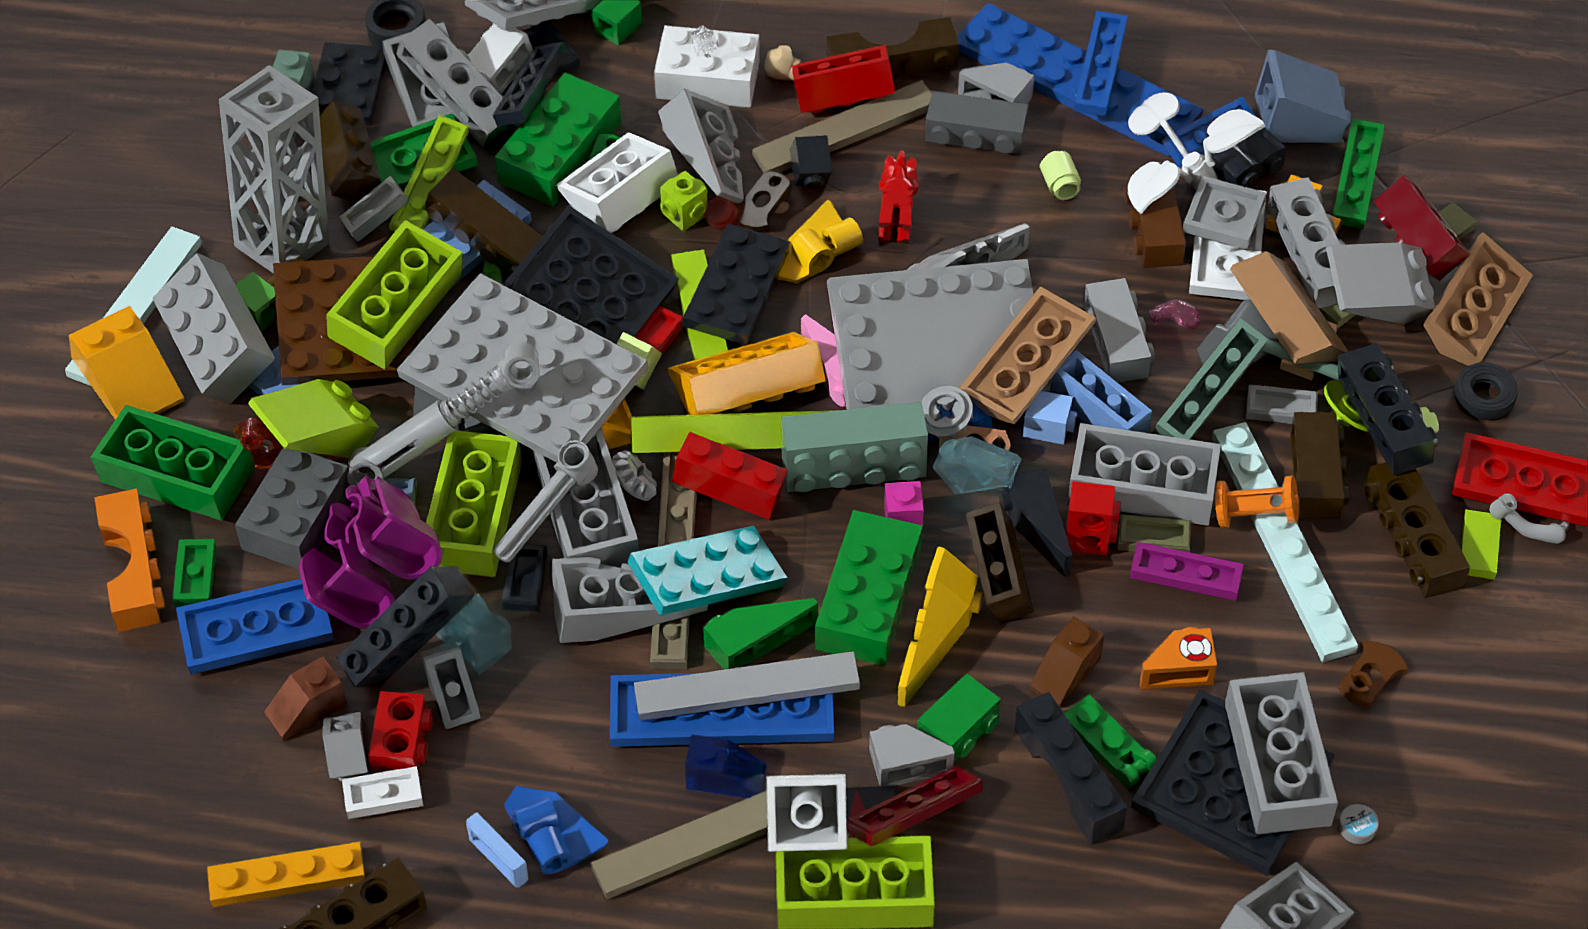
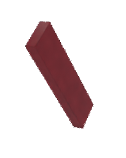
[846,766,983,847]

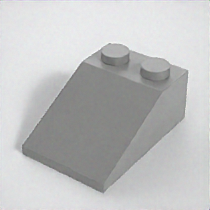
[383,22,465,127]
[1326,242,1435,325]
[1220,862,1355,929]

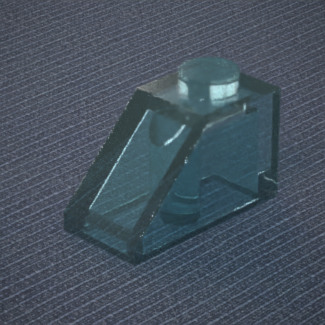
[932,436,1022,495]

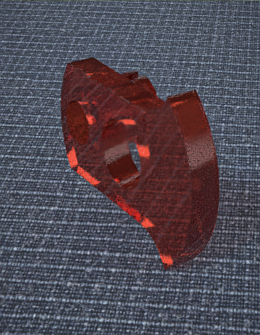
[234,417,283,469]

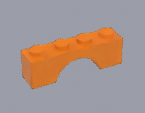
[94,489,165,632]

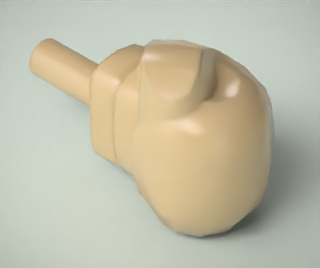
[764,45,801,81]

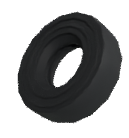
[1454,362,1518,420]

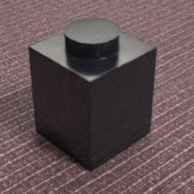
[790,135,832,189]

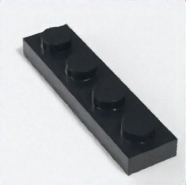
[492,42,567,126]

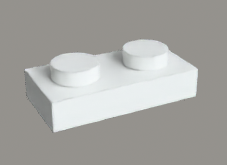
[342,766,423,819]

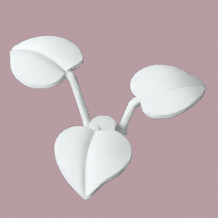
[1128,93,1266,214]

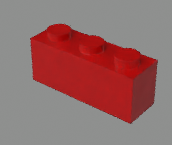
[791,45,895,113]
[671,432,788,520]

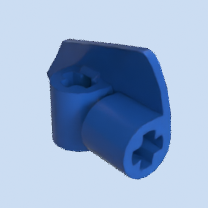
[504,786,608,874]

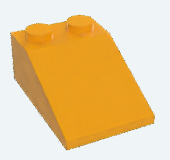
[69,306,184,420]

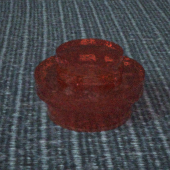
[704,197,738,230]

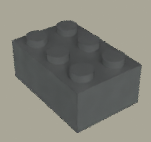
[235,447,350,569]

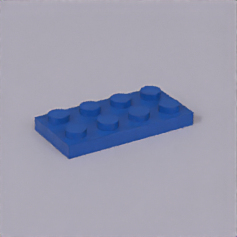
[176,579,334,675]

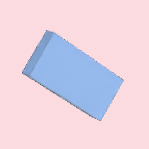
[466,812,529,888]

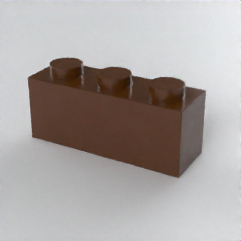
[1124,171,1186,268]

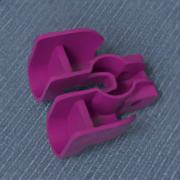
[299,476,443,629]

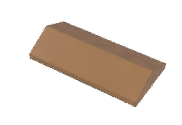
[1424,232,1533,366]
[1230,251,1349,364]
[959,287,1097,424]

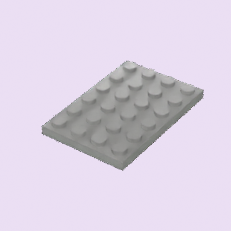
[397,273,648,463]

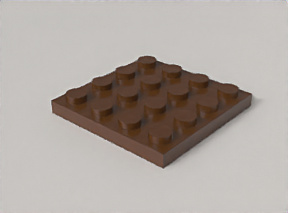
[273,256,418,385]

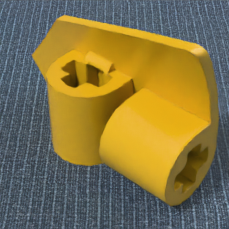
[777,200,863,284]

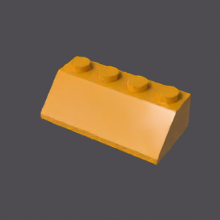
[668,332,826,415]

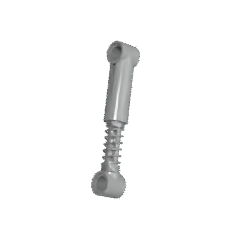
[347,342,540,486]

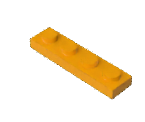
[207,842,365,907]

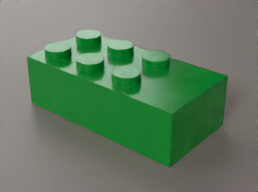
[495,73,622,207]
[91,405,256,521]
[815,510,923,666]

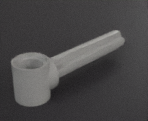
[493,440,598,562]

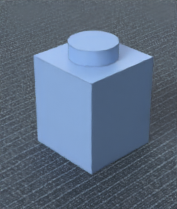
[1023,391,1077,445]

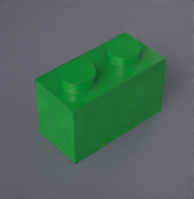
[917,674,1001,761]

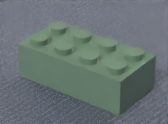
[781,402,928,492]

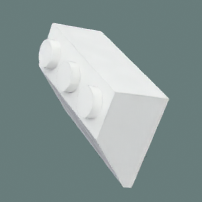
[556,132,678,233]

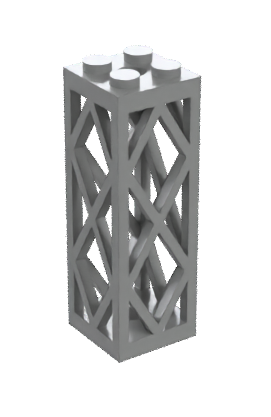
[219,65,329,274]

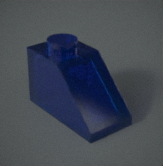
[685,734,767,798]

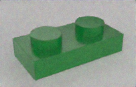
[172,539,217,607]

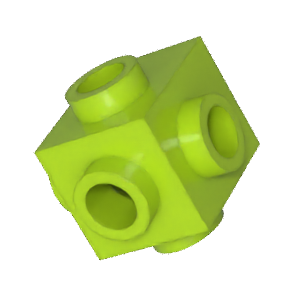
[660,171,708,232]

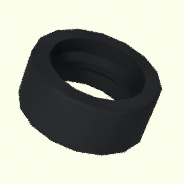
[365,0,426,47]

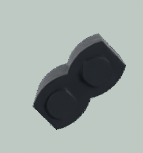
[1211,127,1286,188]

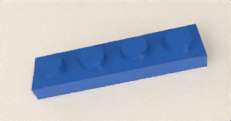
[1074,11,1128,117]

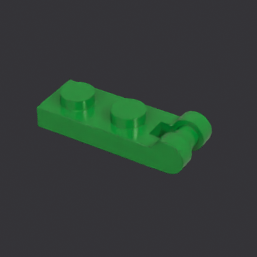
[1064,695,1157,789]

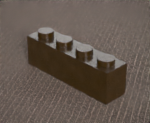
[424,168,543,278]

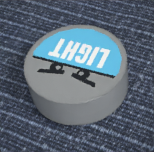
[1339,804,1379,844]

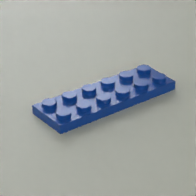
[610,673,834,747]

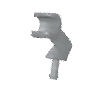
[1490,493,1569,544]

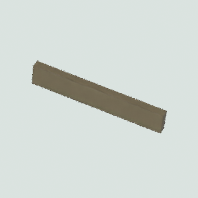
[752,80,932,173]
[591,791,768,899]

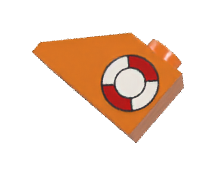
[1140,627,1217,690]

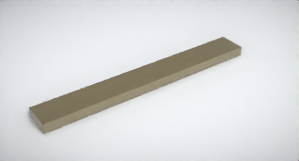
[650,452,697,669]

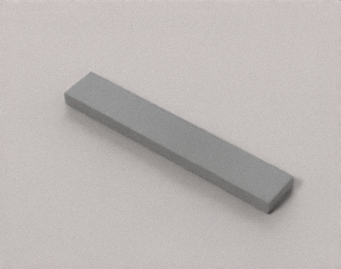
[634,652,860,721]

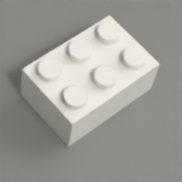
[654,26,760,107]

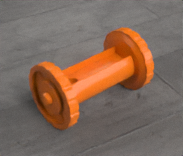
[1215,475,1299,528]

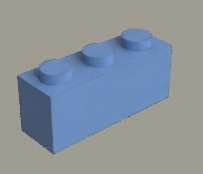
[1050,350,1152,433]

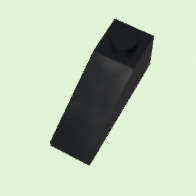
[999,469,1073,576]

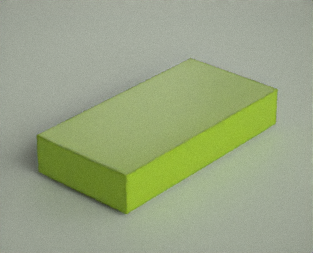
[1461,509,1501,580]

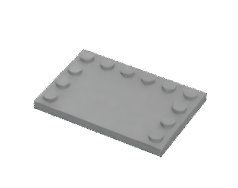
[827,259,1050,410]

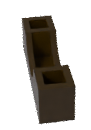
[826,17,959,77]

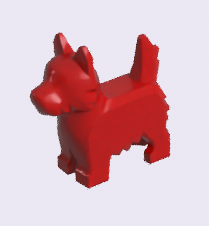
[878,150,919,244]

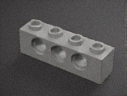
[396,19,511,147]
[1268,177,1345,309]

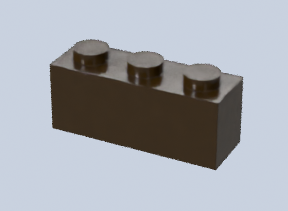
[320,99,380,203]
[1290,412,1349,519]
[966,502,1034,623]

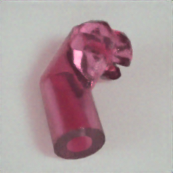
[1149,299,1201,329]

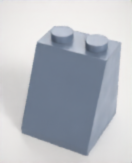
[1255,50,1351,143]

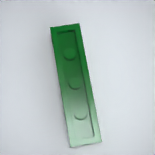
[1333,119,1385,229]

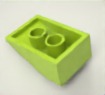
[248,379,379,458]

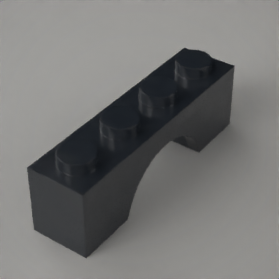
[1015,692,1127,845]

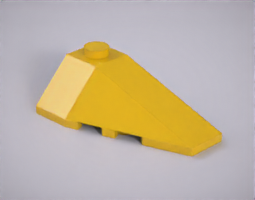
[898,547,983,707]

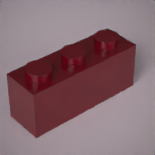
[1373,175,1471,281]

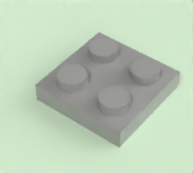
[1183,176,1266,249]

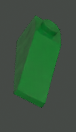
[703,598,818,670]

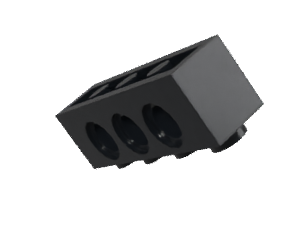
[1338,343,1438,475]
[336,566,476,687]

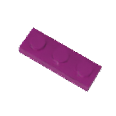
[1130,542,1244,601]

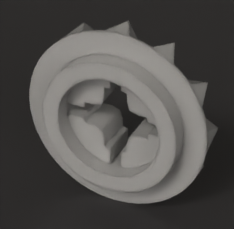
[921,386,973,439]
[612,450,657,501]

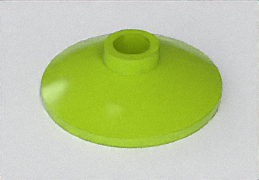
[1324,380,1368,432]

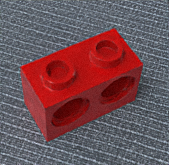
[1066,481,1121,556]
[368,691,433,774]

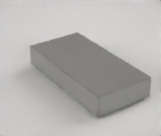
[340,176,409,242]
[1246,384,1318,424]

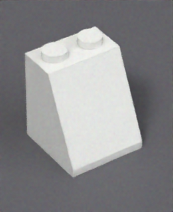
[767,774,847,851]

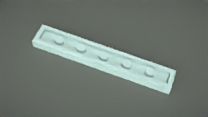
[65,226,202,386]

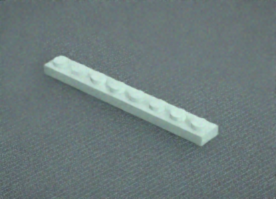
[1212,422,1358,663]

